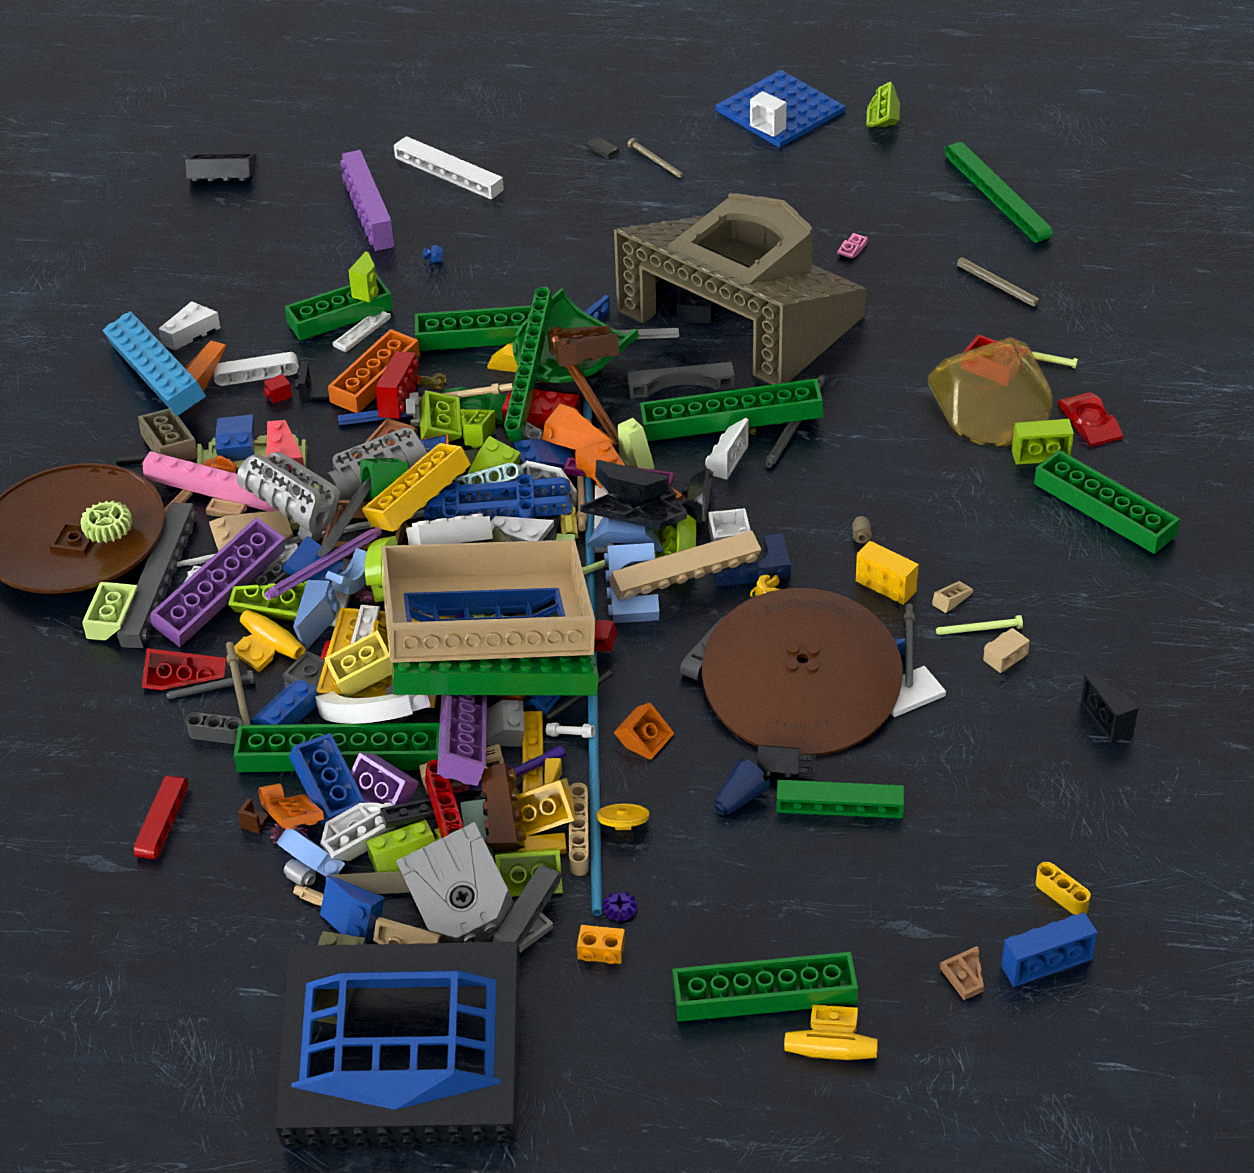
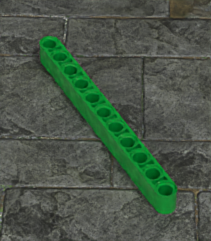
[945,142,1053,243]
[504,287,553,442]

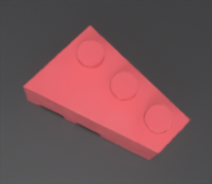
[266,420,305,471]

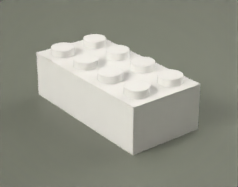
[406,513,493,545]

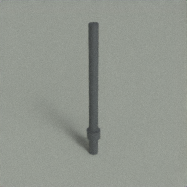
[903,603,915,688]

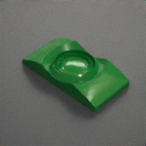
[443,387,507,424]

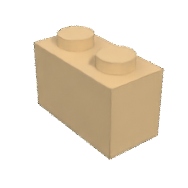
[983,628,1030,673]

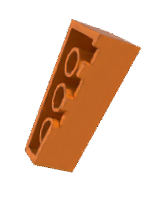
[575,441,630,505]

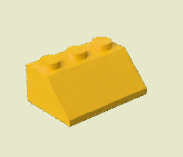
[518,778,575,836]

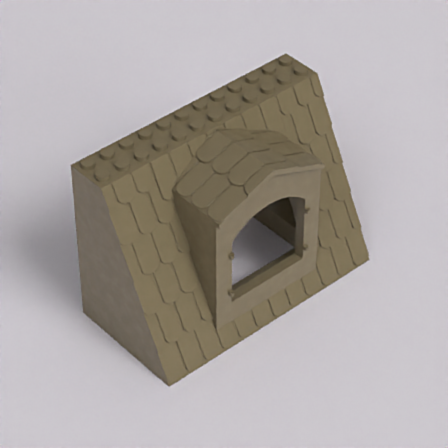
[614,193,866,385]

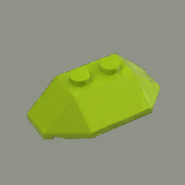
[866,81,900,127]

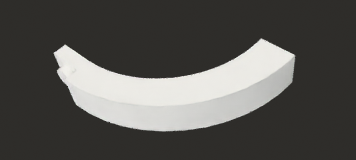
[315,691,430,724]

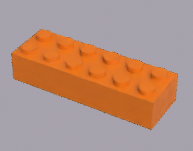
[328,329,420,413]

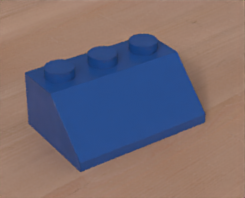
[250,679,318,725]

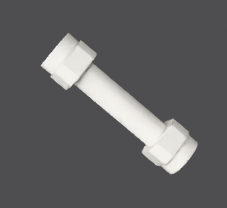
[546,723,595,738]

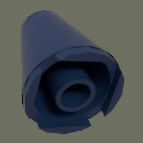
[714,758,770,815]

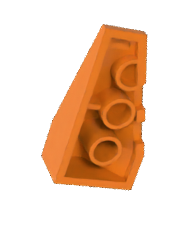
[185,341,227,403]
[542,404,614,450]

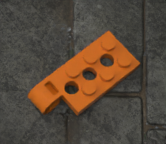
[259,783,324,829]

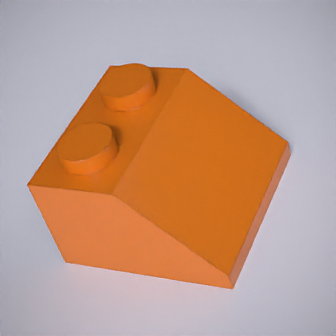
[614,703,674,759]

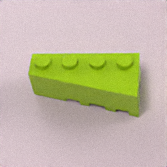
[228,581,307,622]

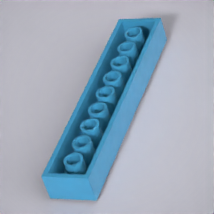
[102,311,206,416]

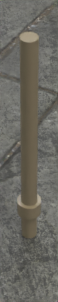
[226,642,251,725]

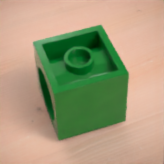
[360,458,408,501]

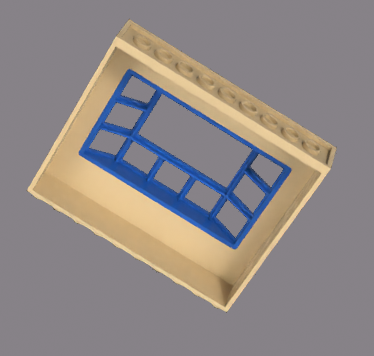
[381,540,595,663]

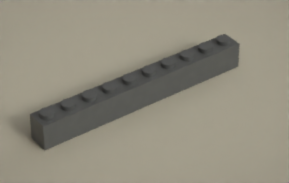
[117,503,198,648]

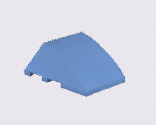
[587,517,663,552]

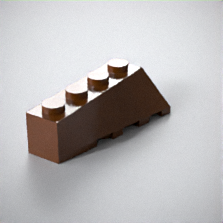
[482,763,526,852]

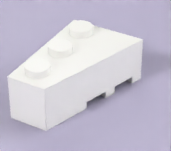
[159,302,221,350]

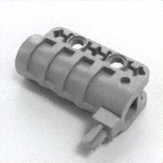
[325,428,427,506]
[236,452,340,542]

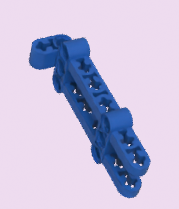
[424,474,572,523]

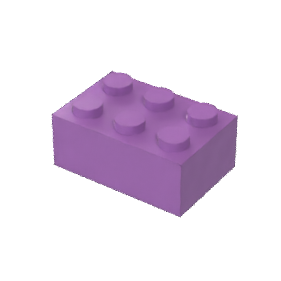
[350,752,419,805]

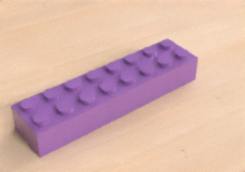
[340,150,394,251]
[151,517,285,647]
[437,695,487,786]

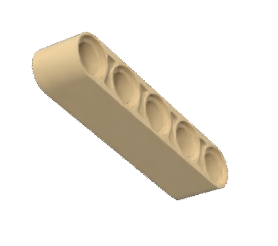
[569,783,589,876]

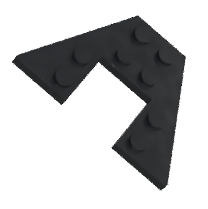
[580,473,687,530]

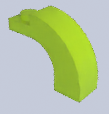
[364,536,398,602]

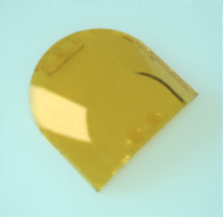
[928,337,1052,446]

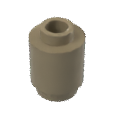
[852,516,872,543]

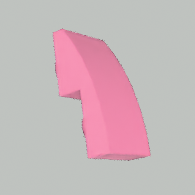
[837,233,868,258]

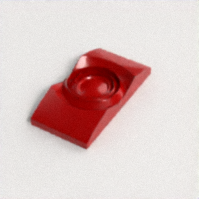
[1058,392,1123,447]

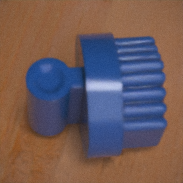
[422,245,443,264]

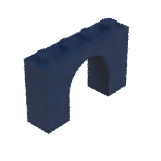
[708,533,791,587]

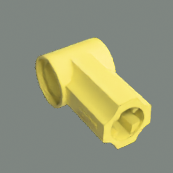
[560,504,578,539]

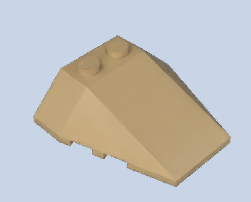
[209,510,294,551]

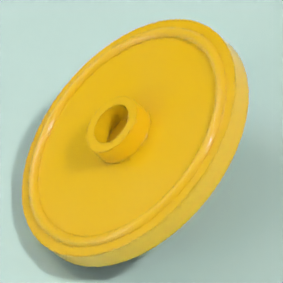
[597,804,649,830]

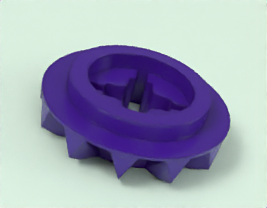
[603,890,637,921]

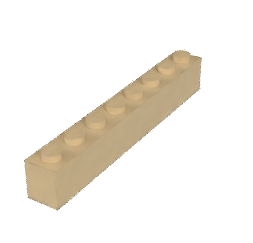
[609,530,761,600]

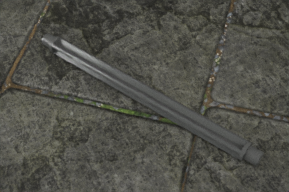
[765,376,826,468]

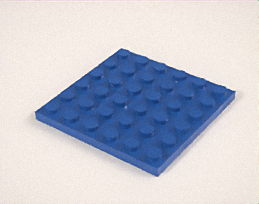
[715,70,846,148]

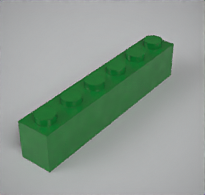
[776,780,904,818]

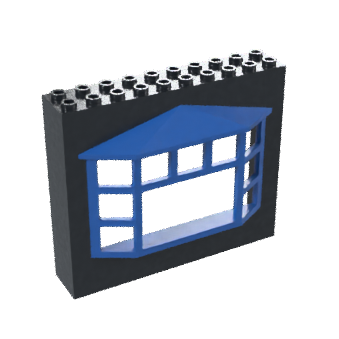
[275,942,520,1148]

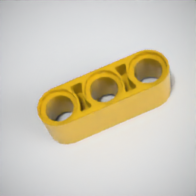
[1035,862,1091,915]

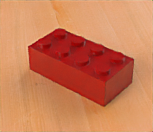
[375,351,420,419]
[502,389,580,430]

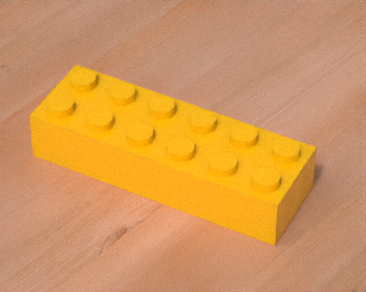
[362,443,471,531]

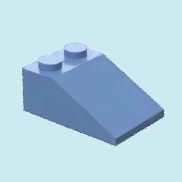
[293,580,340,650]

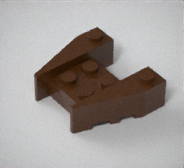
[547,325,619,367]

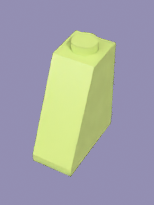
[618,418,655,470]

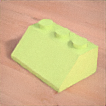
[82,582,138,640]

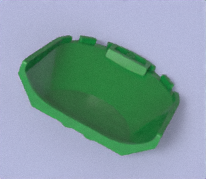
[512,288,639,383]

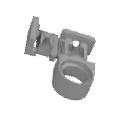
[406,392,420,428]

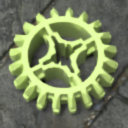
[81,500,132,544]

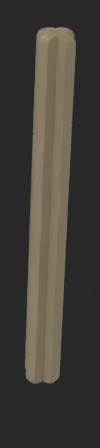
[957,257,1039,307]

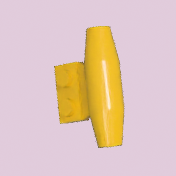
[234,610,305,672]
[784,1005,878,1060]

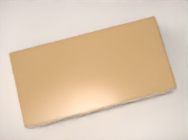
[205,498,247,517]

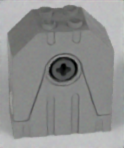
[396,822,514,943]

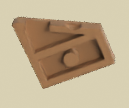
[940,946,984,1000]

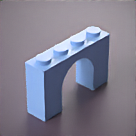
[604,543,659,623]

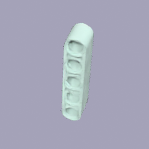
[440,463,523,494]

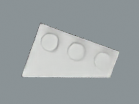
[491,516,554,542]

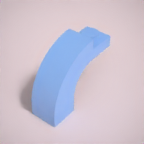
[325,548,367,595]
[277,828,345,877]

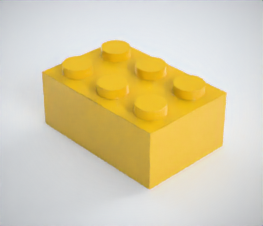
[856,541,919,605]

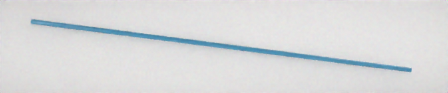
[583,398,602,916]

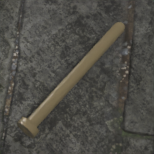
[628,138,683,178]

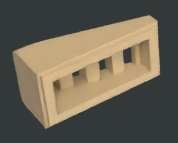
[932,581,974,613]

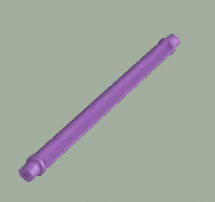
[265,527,382,600]

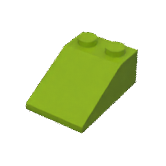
[462,436,521,493]

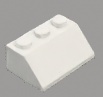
[705,418,748,479]

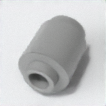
[284,859,316,887]

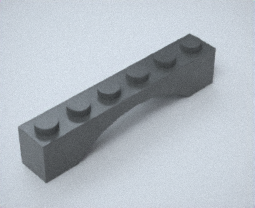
[627,362,735,399]

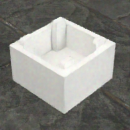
[750,91,786,137]
[708,508,750,541]

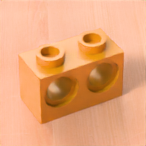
[577,925,625,964]

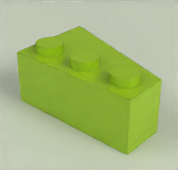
[460,409,496,448]

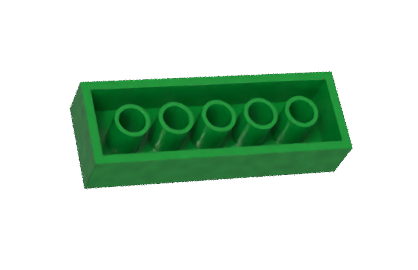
[284,276,393,341]

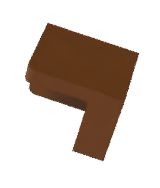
[238,798,270,834]

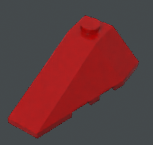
[142,648,226,690]

